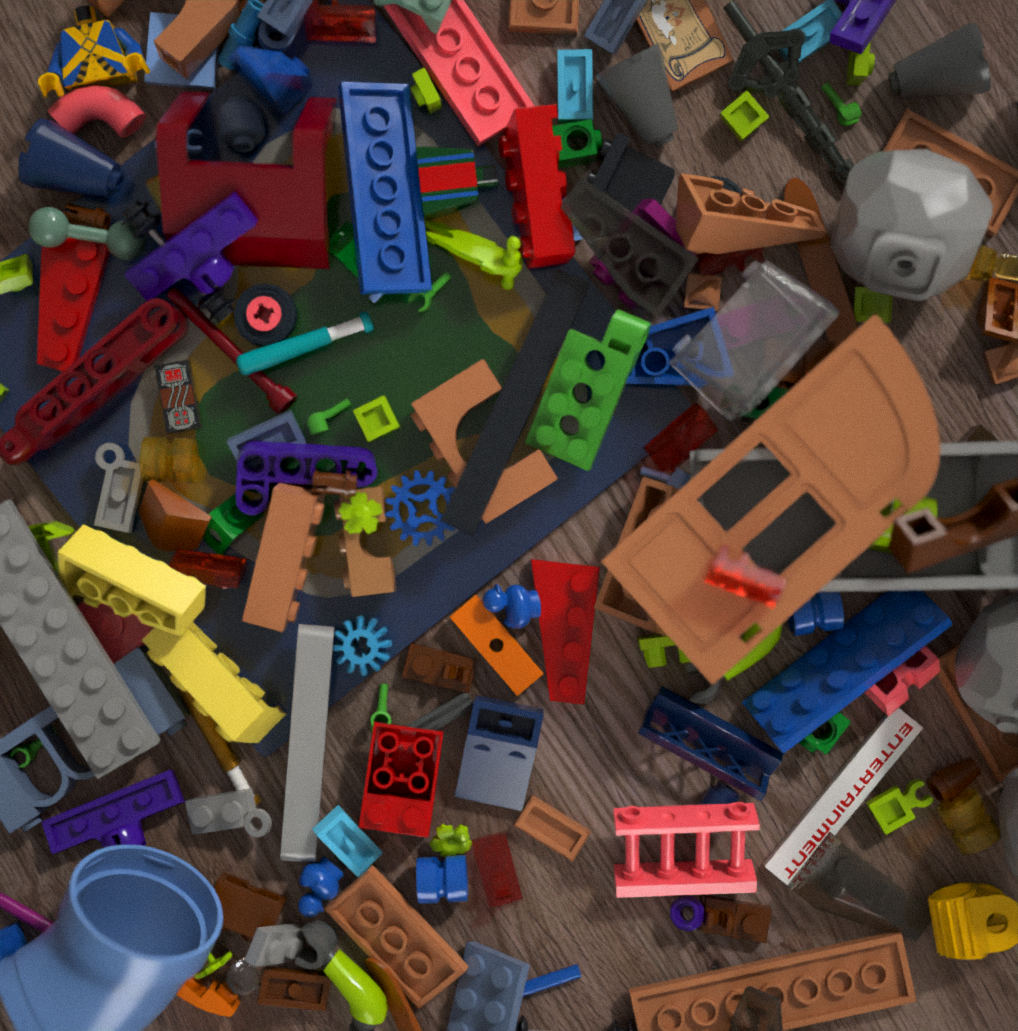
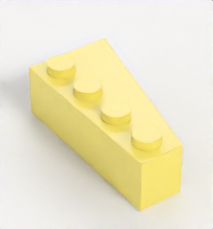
[58,524,206,636]
[142,622,286,744]

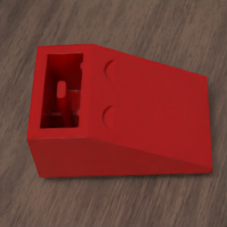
[359,722,444,838]

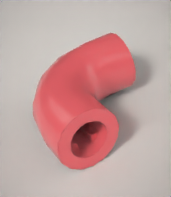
[47,84,147,138]

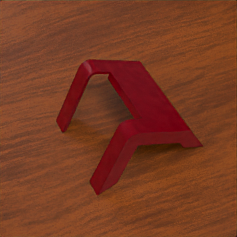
[156,91,337,269]

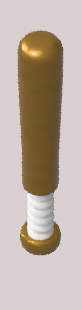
[180,690,261,805]

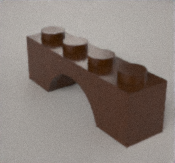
[888,477,1018,574]

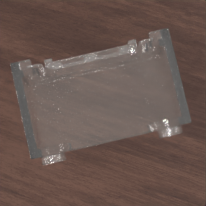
[668,259,840,421]

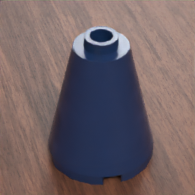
[18,118,124,197]

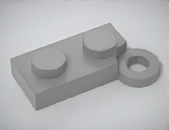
[94,443,147,533]
[185,788,272,837]

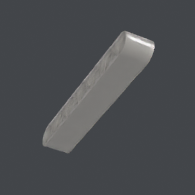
[280,624,334,863]

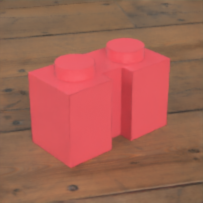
[864,646,940,717]

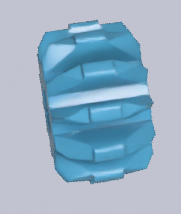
[332,615,392,676]

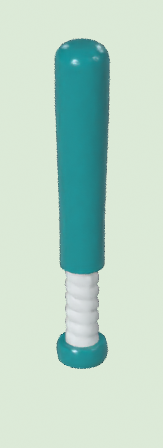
[236,311,373,375]

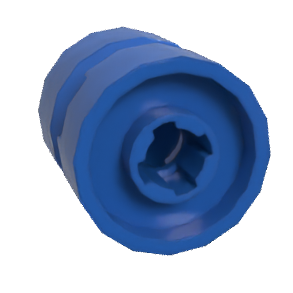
[787,591,844,636]
[416,855,468,904]

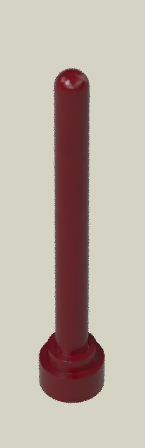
[167,288,298,415]

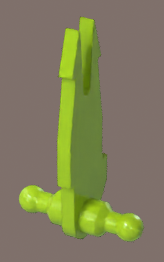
[425,220,523,290]

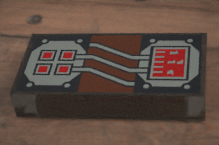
[154,359,203,435]

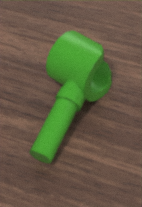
[821,82,862,126]
[408,272,452,312]
[307,398,352,436]
[370,684,391,733]
[10,727,58,768]

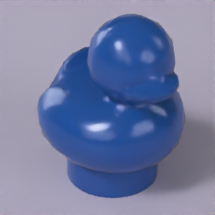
[482,584,541,629]
[298,856,344,917]

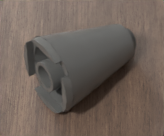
[888,22,991,99]
[596,43,678,148]

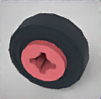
[234,283,298,347]

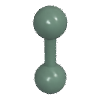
[28,207,146,260]

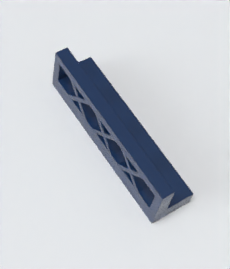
[638,686,783,801]

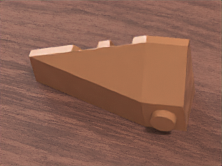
[676,173,827,254]

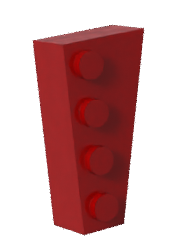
[498,104,576,269]

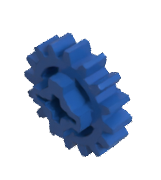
[385,471,455,546]

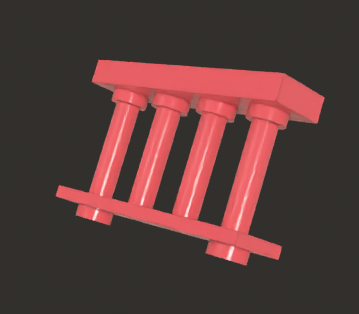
[613,802,760,898]

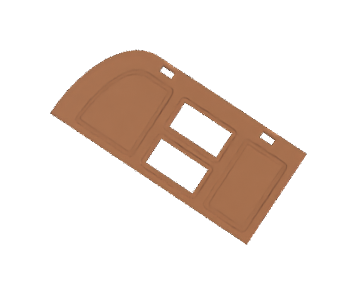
[601,314,940,685]

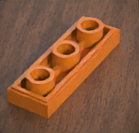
[450,594,544,696]

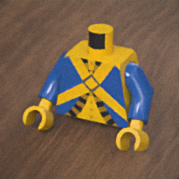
[38,6,150,98]

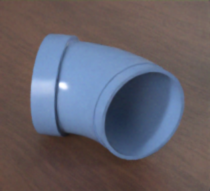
[0,845,223,1031]

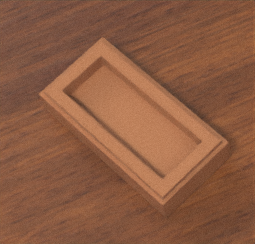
[514,794,591,862]

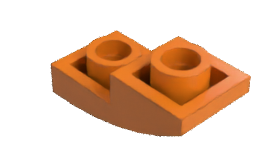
[176,973,241,1017]

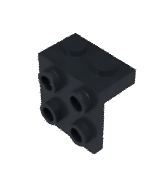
[582,132,675,222]

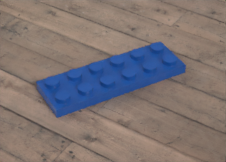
[338,82,432,294]
[742,590,953,754]

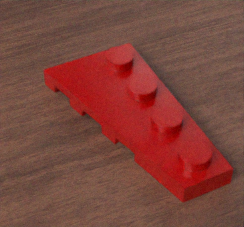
[37,238,110,371]
[531,559,600,705]

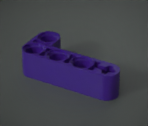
[236,441,377,515]

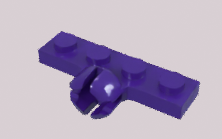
[829,0,896,55]
[124,192,258,301]
[41,769,185,854]

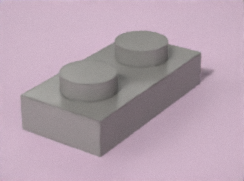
[244,923,304,967]

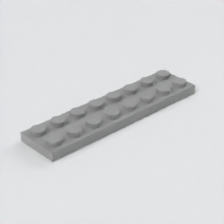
[0,499,161,779]

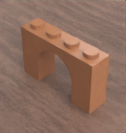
[86,0,240,79]
[410,359,558,524]

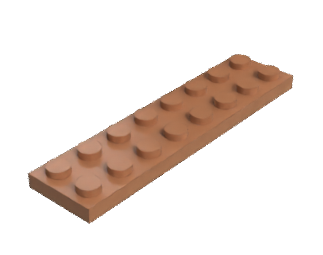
[629,930,917,1031]

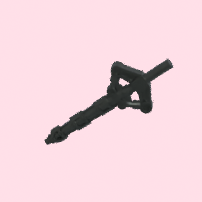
[723,0,854,187]

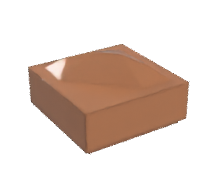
[683,273,722,312]
[982,343,1018,385]

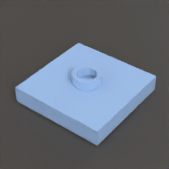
[144,12,219,90]

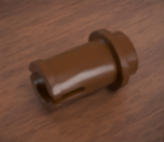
[63,202,111,230]
[312,471,357,499]

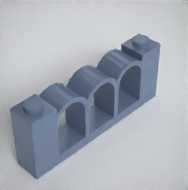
[0,645,190,834]

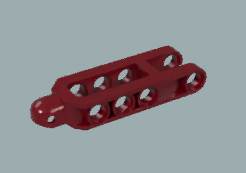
[0,299,189,466]

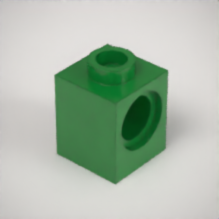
[552,119,603,168]
[799,712,852,755]

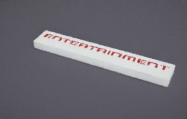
[763,708,923,888]

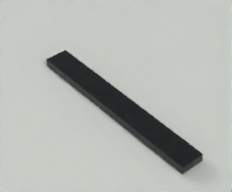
[441,269,590,537]

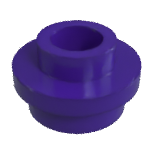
[670,895,705,931]

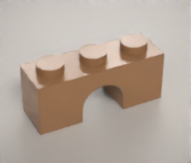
[334,486,397,597]

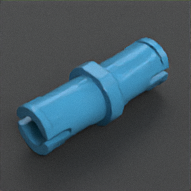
[218,0,264,70]

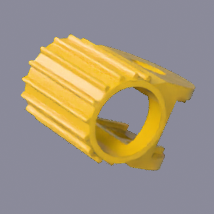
[928,882,1018,960]

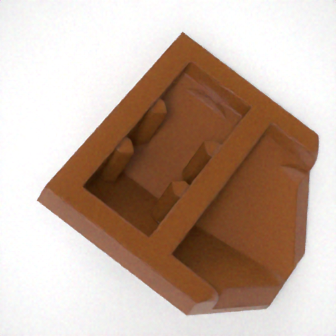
[976,276,1018,344]
[138,479,212,552]

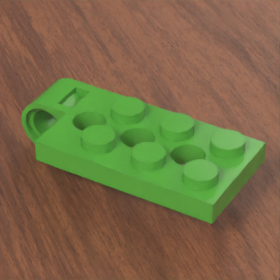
[525,309,651,471]

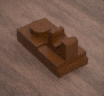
[402,642,478,693]
[697,894,772,943]
[256,966,332,1011]

